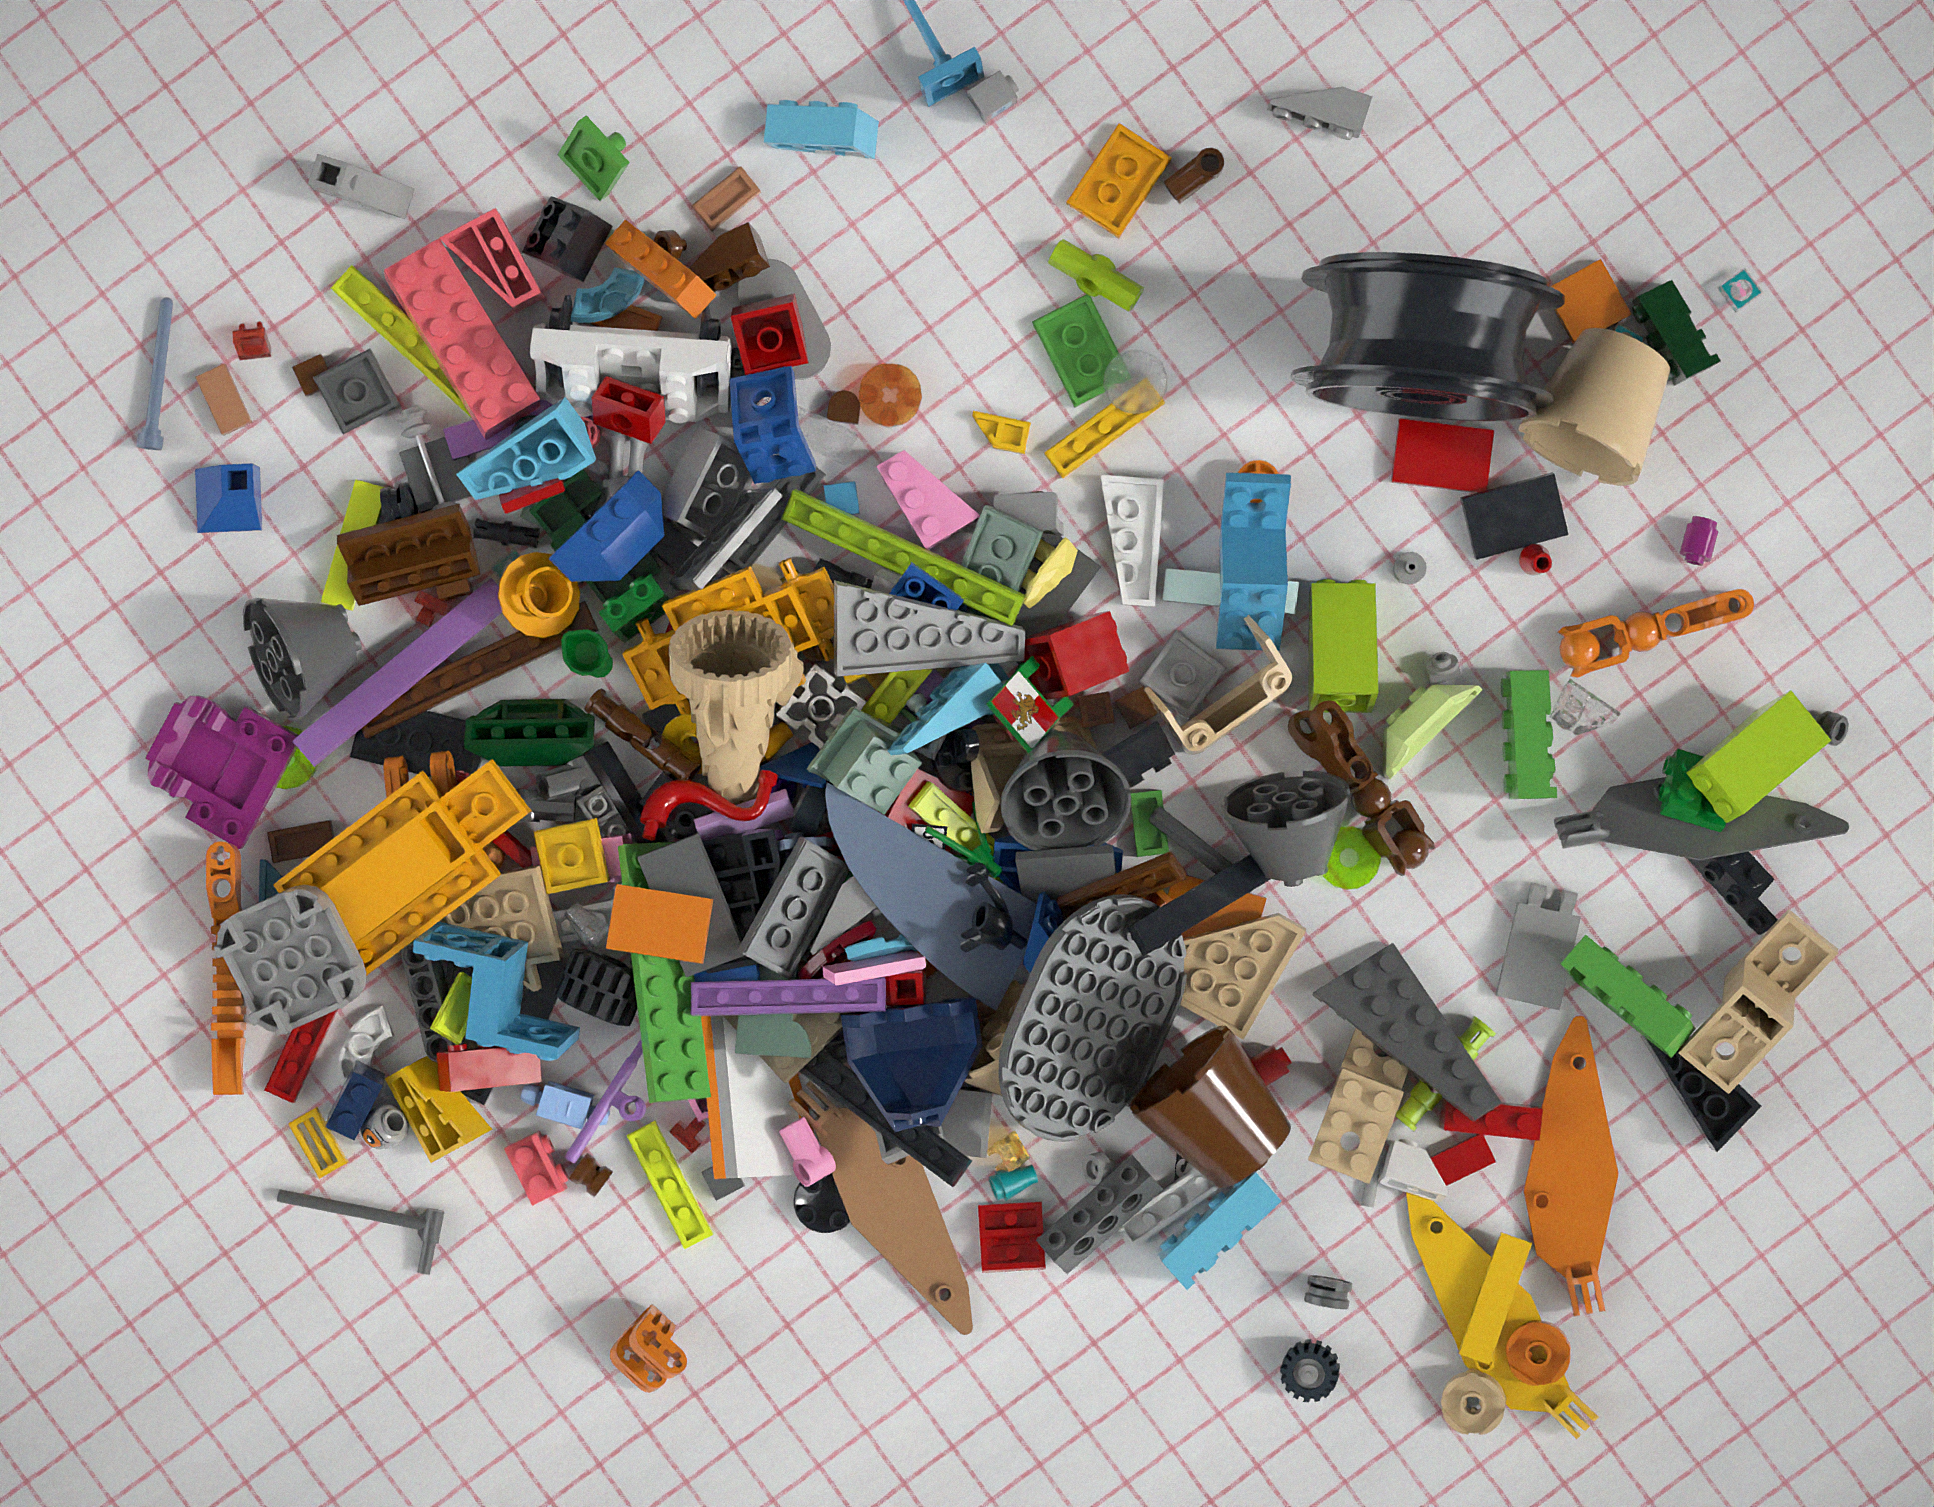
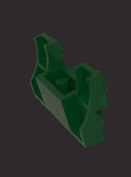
[529,469,662,604]

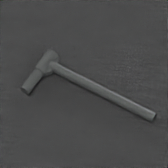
[277,1189,445,1275]

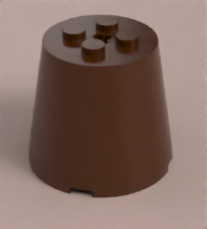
[1130,1026,1291,1189]

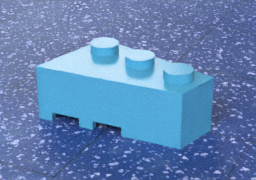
[764,100,879,159]

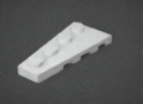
[1100,475,1164,607]

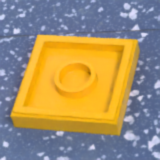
[533,818,610,894]

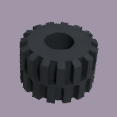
[554,948,638,1026]

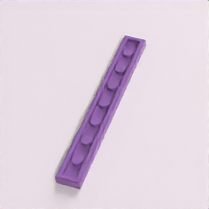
[293,578,502,767]

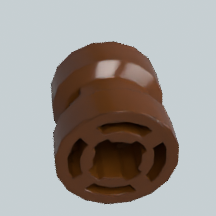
[568,1153,613,1197]

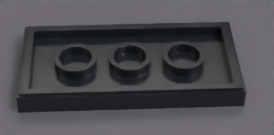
[350,711,482,777]

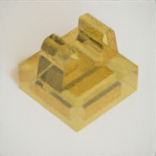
[987,1130,1030,1172]

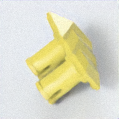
[1021,537,1078,609]

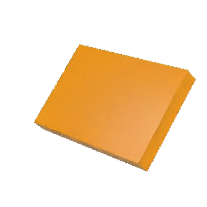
[1066,123,1172,239]

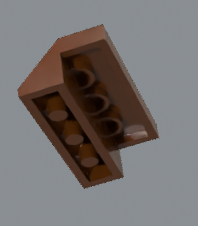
[337,504,480,606]

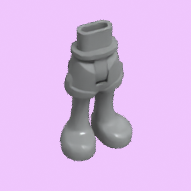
[600,426,660,502]

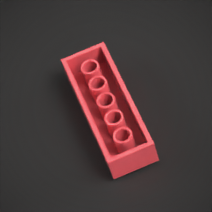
[384,238,541,440]

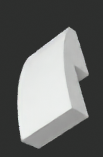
[577,785,636,844]

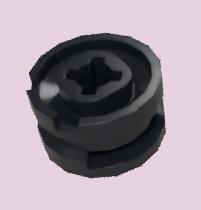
[380,482,419,522]

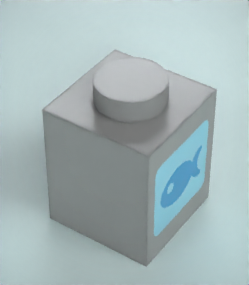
[968,70,1019,123]

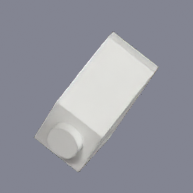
[1379,1139,1448,1203]

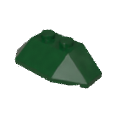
[464,699,595,767]

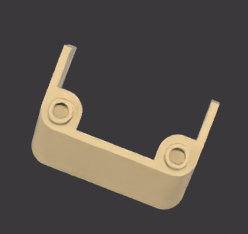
[1144,615,1292,755]

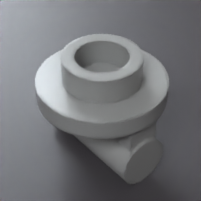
[1426,652,1462,685]

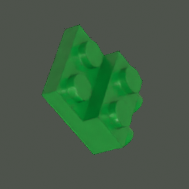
[598,574,670,644]
[1658,748,1726,832]

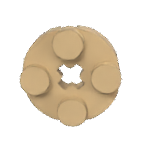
[1441,1368,1506,1435]

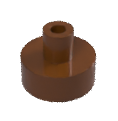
[654,230,687,260]

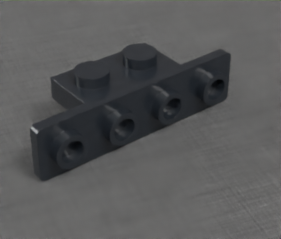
[1686,852,1778,935]

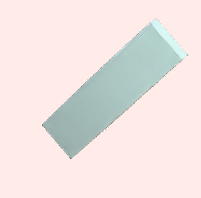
[1163,569,1299,614]

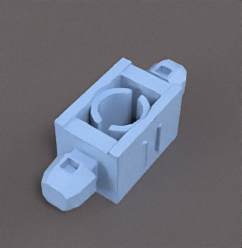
[520,1081,611,1129]

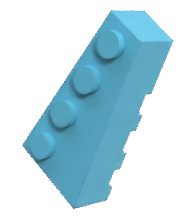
[1158,1172,1281,1290]

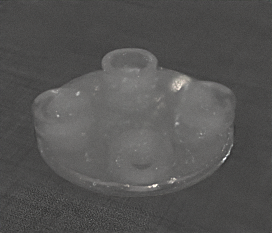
[1104,350,1168,414]

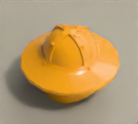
[498,552,580,638]

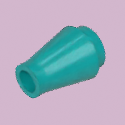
[988,1164,1038,1201]

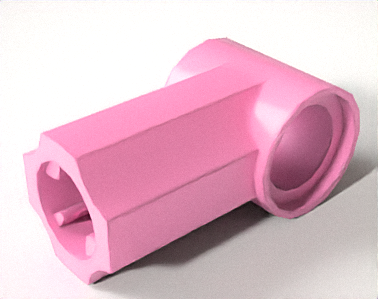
[779,1117,836,1187]

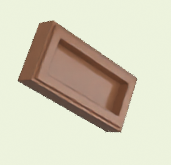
[691,166,761,232]
[196,364,253,436]

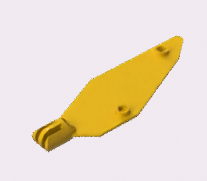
[1406,1192,1599,1439]

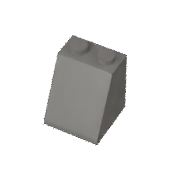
[941,1086,992,1158]

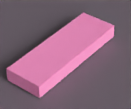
[823,950,926,985]

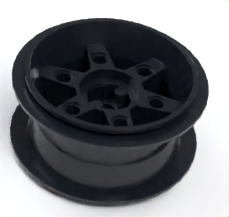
[1291,252,1565,421]

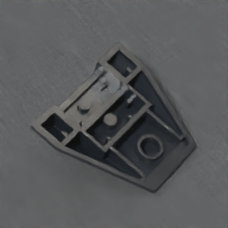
[701,829,781,974]

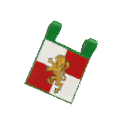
[986,656,1074,753]

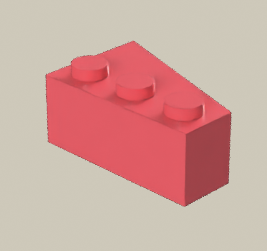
[439,208,545,313]

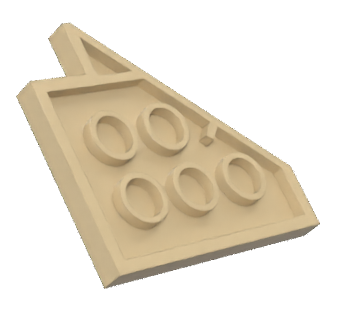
[424,865,564,992]
[1180,913,1306,1040]

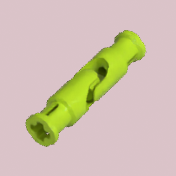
[1395,1016,1496,1132]

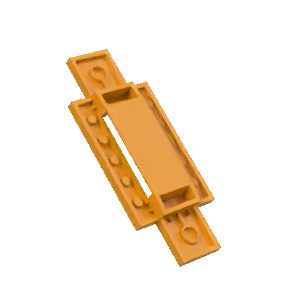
[273,759,531,976]

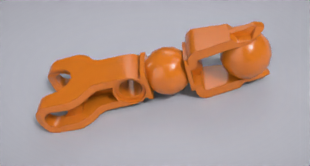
[1557,589,1754,678]

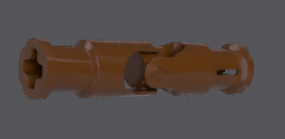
[584,688,701,781]

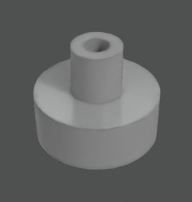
[1393,552,1427,584]
[1082,1152,1116,1186]

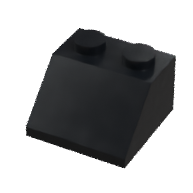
[1101,721,1175,788]

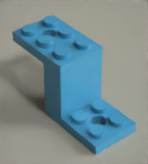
[1216,473,1291,651]
[413,922,580,1061]

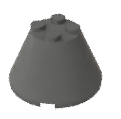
[243,598,362,721]
[1001,728,1131,851]
[1221,771,1350,887]

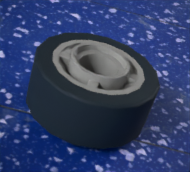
[789,782,834,837]

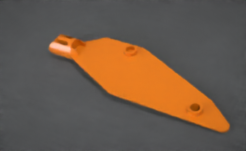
[1523,1016,1619,1317]

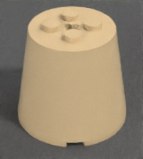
[1519,328,1670,486]

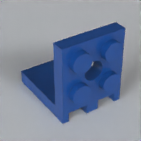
[729,366,816,484]

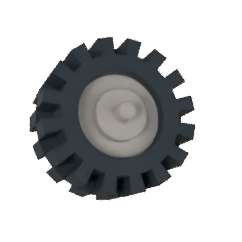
[1280,1339,1340,1403]

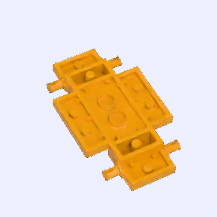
[622,558,834,715]

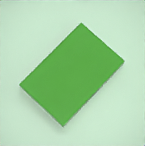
[1032,294,1132,408]

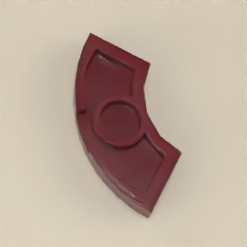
[798,920,877,979]

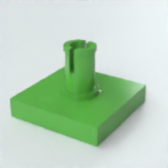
[557,115,630,201]

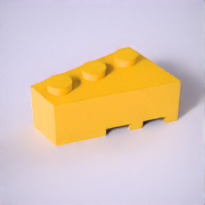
[385,1056,493,1163]

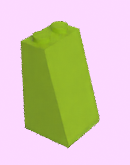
[1308,579,1379,713]
[1687,690,1831,823]

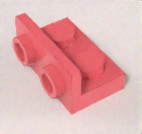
[504,1130,569,1206]

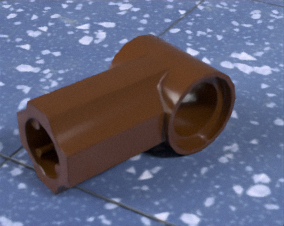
[1163,148,1224,204]

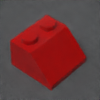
[730,293,809,375]

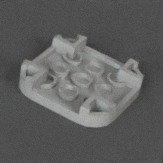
[214,884,366,1035]

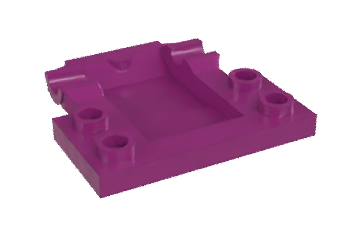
[145,695,299,849]

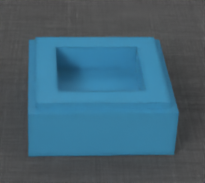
[824,481,860,515]

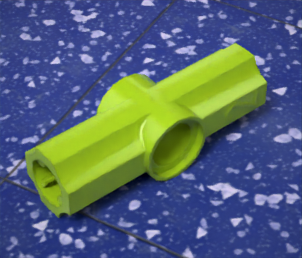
[1048,239,1144,312]

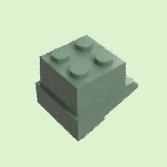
[807,707,922,814]

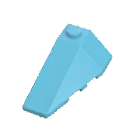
[888,663,1003,756]

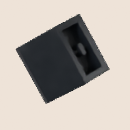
[522,196,613,282]

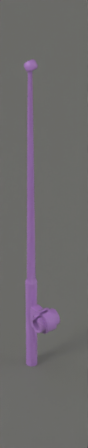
[564,829,783,1163]

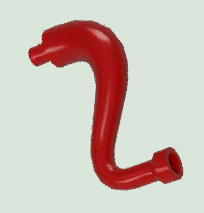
[640,770,778,840]

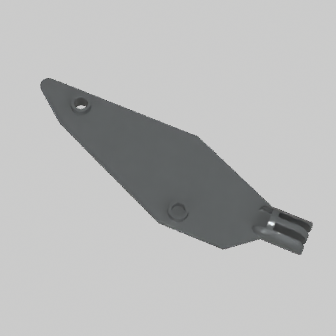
[1554,777,1849,860]

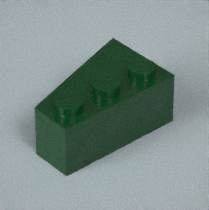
[1632,280,1721,386]

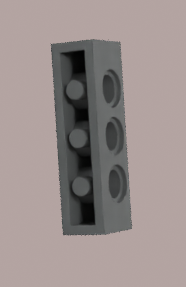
[1036,1155,1163,1275]

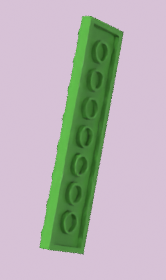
[618,842,711,1103]

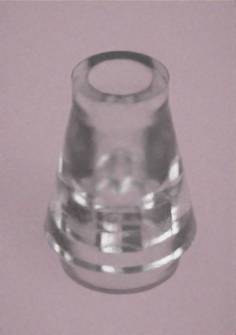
[564,902,609,950]

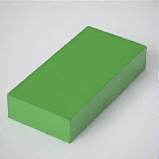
[1131,790,1169,857]

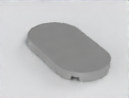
[737,259,831,380]

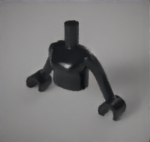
[960,862,1028,952]

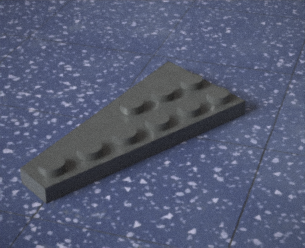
[1312,943,1502,1122]

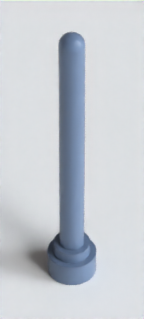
[136,297,173,450]

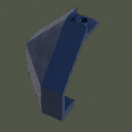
[841,997,983,1132]

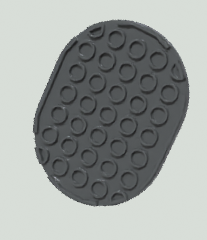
[998,894,1187,1142]

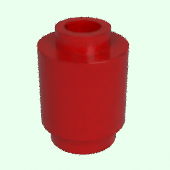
[1250,1045,1292,1086]

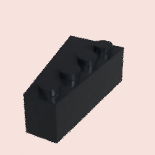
[1640,1035,1762,1152]

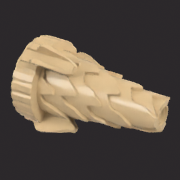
[669,610,803,811]

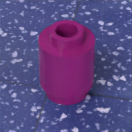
[1679,516,1719,566]

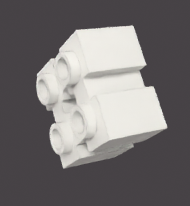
[777,662,867,748]

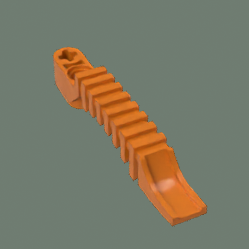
[206,841,246,1095]

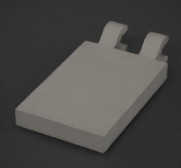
[1496,883,1581,1010]

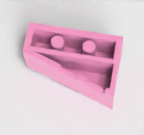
[876,450,980,550]

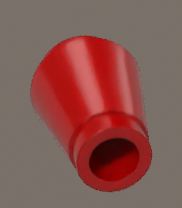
[1519,544,1552,575]

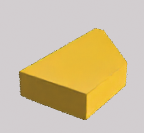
[972,411,1031,455]

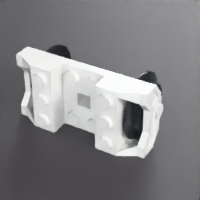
[530,295,732,423]

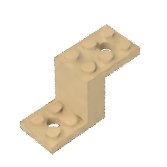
[1678,909,1838,1094]
[1308,1028,1409,1184]

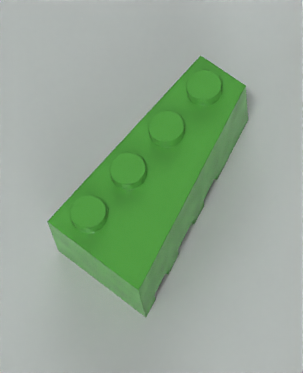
[1501,670,1557,800]
[1561,934,1696,1058]

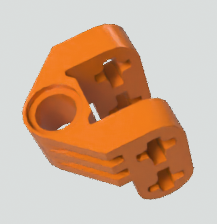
[383,751,458,798]
[610,1304,687,1393]

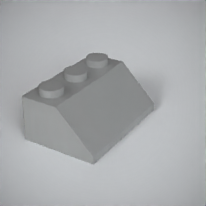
[661,426,753,538]

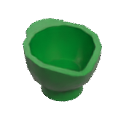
[561,630,613,678]

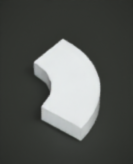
[338,1005,394,1086]

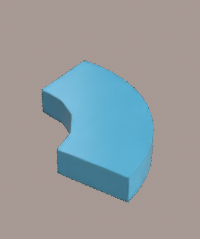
[571,267,645,323]
[845,934,918,961]

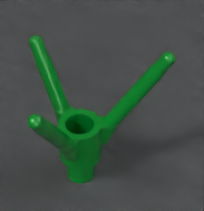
[925,801,1002,878]

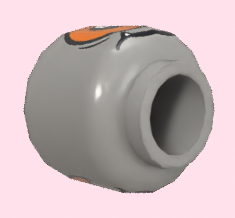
[360,1104,409,1149]

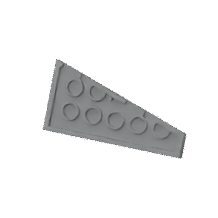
[834,580,1025,677]

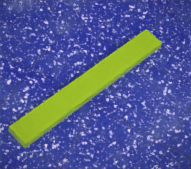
[781,489,1026,626]

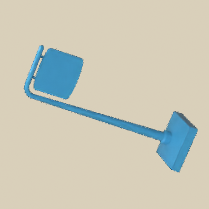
[903,0,984,107]

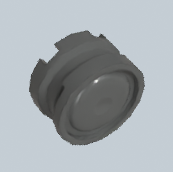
[1304,1275,1352,1309]

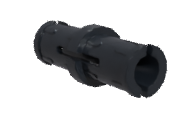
[473,518,540,548]

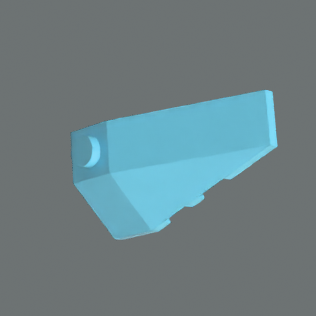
[456,397,596,500]

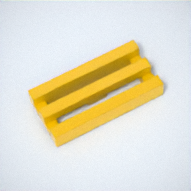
[288,1107,348,1179]

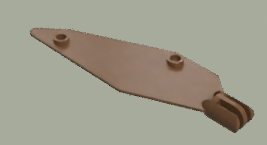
[788,1081,973,1335]

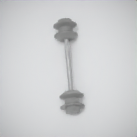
[396,406,458,511]

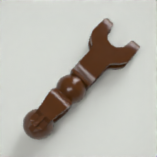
[1287,700,1435,876]

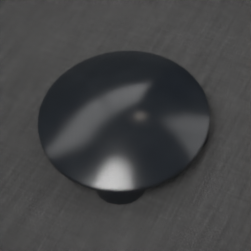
[793,1173,850,1233]

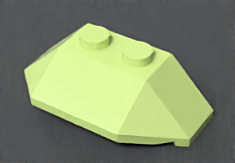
[1383,685,1482,780]

